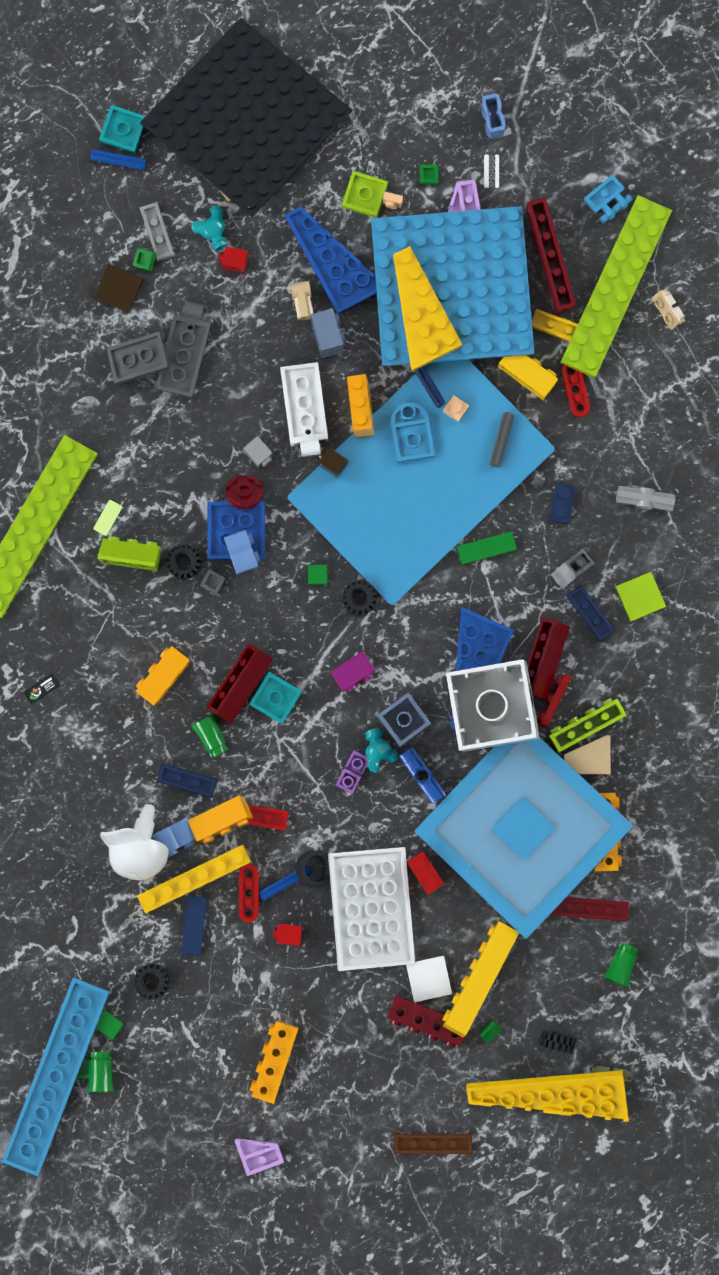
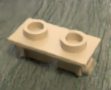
[652,289,685,330]

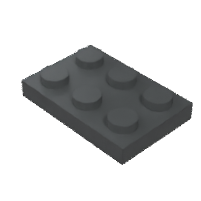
[106,331,170,385]

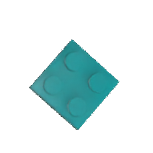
[99,105,146,153]
[249,672,302,724]

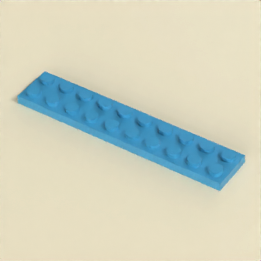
[2,977,110,1176]

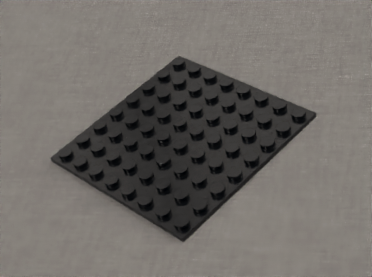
[140,18,353,217]

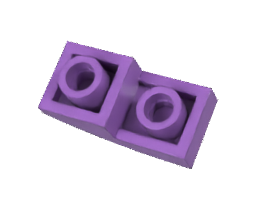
[336,749,368,794]

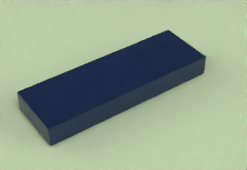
[566,585,616,642]
[156,763,217,798]
[181,895,207,956]

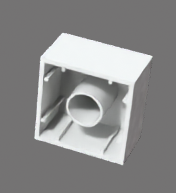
[446,659,540,752]

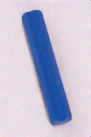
[91,149,146,170]
[259,865,312,900]

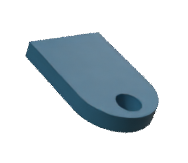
[391,402,435,463]

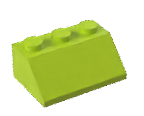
[97,536,161,571]

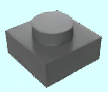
[200,569,226,595]

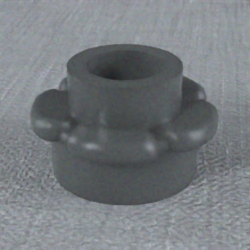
[529,470,546,488]

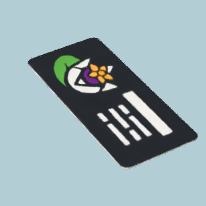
[24,674,60,704]

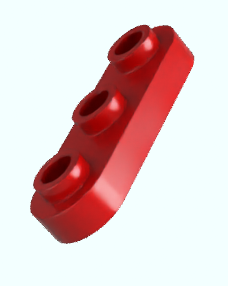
[561,364,590,418]
[538,673,571,728]
[239,864,259,922]

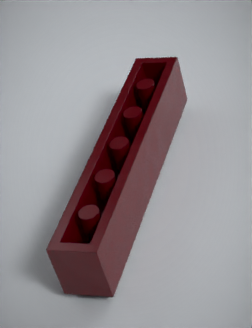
[526,197,576,315]

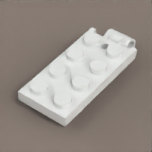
[280,362,328,457]

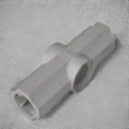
[616,486,675,511]

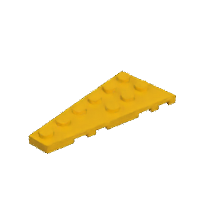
[393,246,462,372]

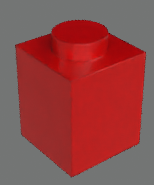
[219,246,248,274]
[273,923,302,946]

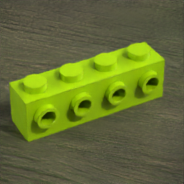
[548,698,627,753]

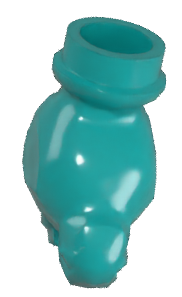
[191,205,228,252]
[365,728,399,773]

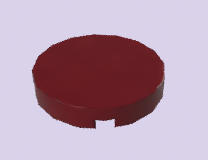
[225,475,264,510]

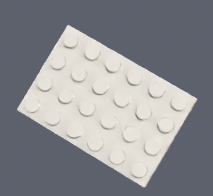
[328,847,415,971]

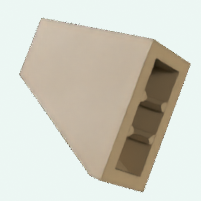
[562,735,611,775]

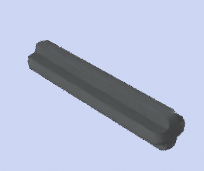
[489,412,514,468]

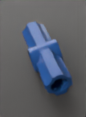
[399,747,446,804]

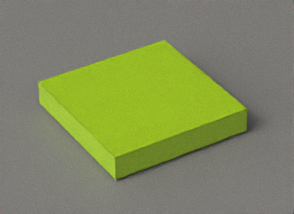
[341,171,389,218]
[615,572,666,622]

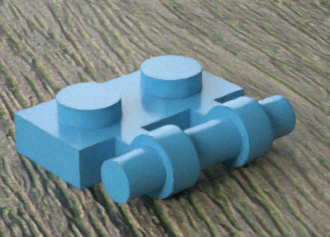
[584,175,633,224]

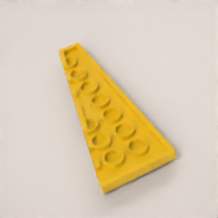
[466,1070,629,1122]

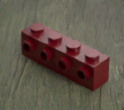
[527,617,570,700]
[206,643,273,724]
[387,995,464,1048]

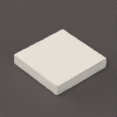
[406,956,452,1002]

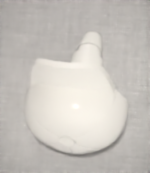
[100,804,169,881]

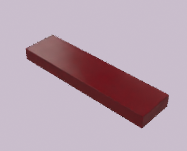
[550,897,629,921]

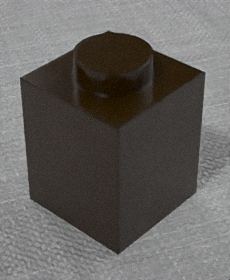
[317,447,348,478]

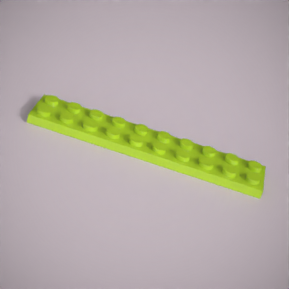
[560,195,672,378]
[0,435,98,618]

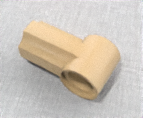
[290,281,314,320]

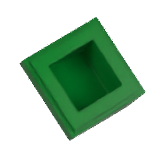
[479,1020,502,1043]

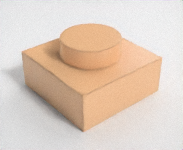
[383,192,403,209]
[443,395,469,422]

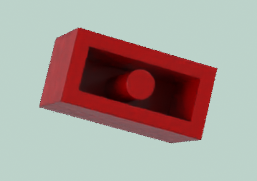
[407,851,444,895]

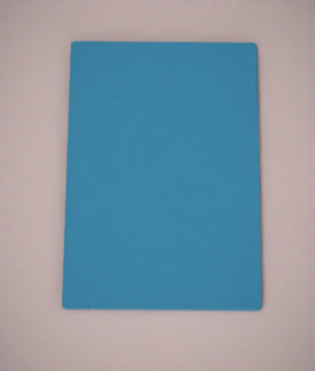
[288,360,555,605]

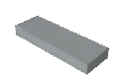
[139,202,175,262]

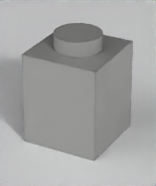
[243,436,273,468]

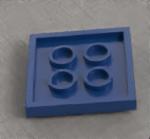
[207,501,265,560]

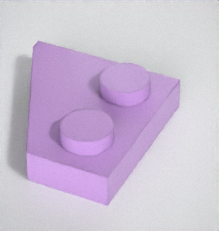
[448,179,481,212]
[235,1138,284,1176]

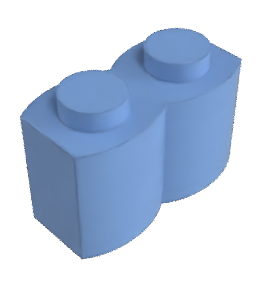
[481,93,505,139]
[224,530,261,575]
[152,818,195,857]

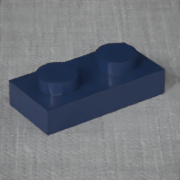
[549,483,575,524]

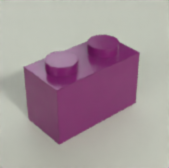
[330,651,375,693]

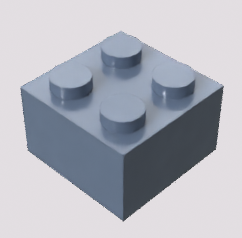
[311,308,346,358]
[377,693,431,747]

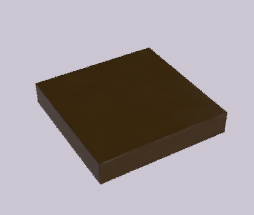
[94,264,144,313]

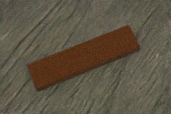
[394,1133,472,1154]

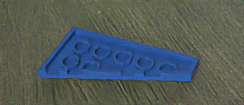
[284,206,377,314]
[451,607,514,730]

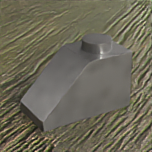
[550,549,595,589]

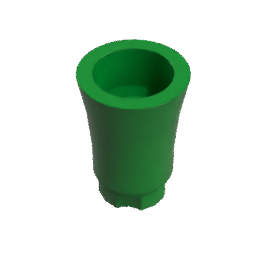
[190,713,228,758]
[603,943,638,987]
[87,1052,114,1092]

